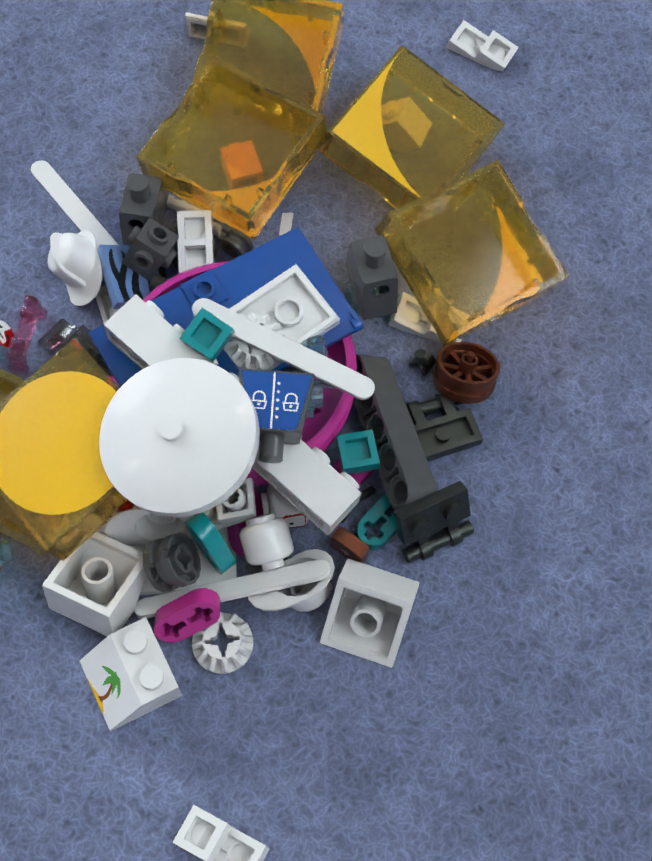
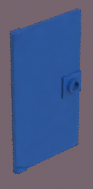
[88,227,364,388]

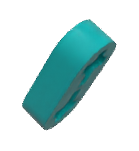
[356,493,397,550]
[184,512,237,575]

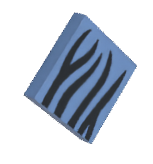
[97,245,172,309]

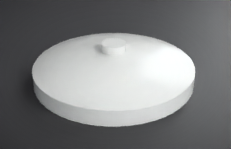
[99,358,260,517]

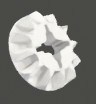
[226,312,286,370]
[191,612,253,674]

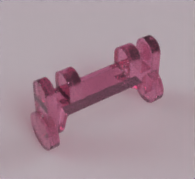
[5,295,48,374]

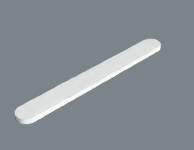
[31,160,118,249]
[192,298,375,400]
[134,559,331,619]

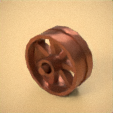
[432,341,500,404]

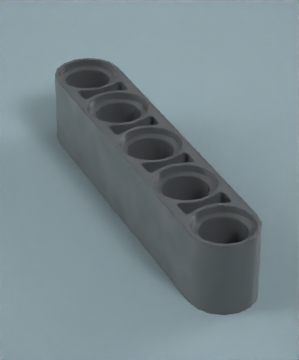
[353,354,438,509]

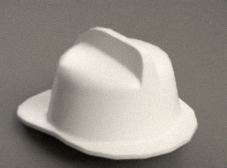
[47,230,103,306]
[105,505,192,545]
[248,549,335,612]

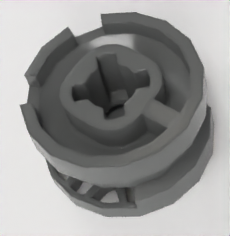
[143,532,201,593]

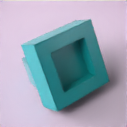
[180,307,235,363]
[336,429,380,475]

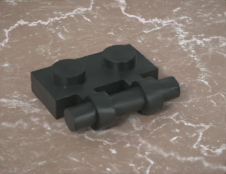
[406,393,483,461]
[394,481,474,563]

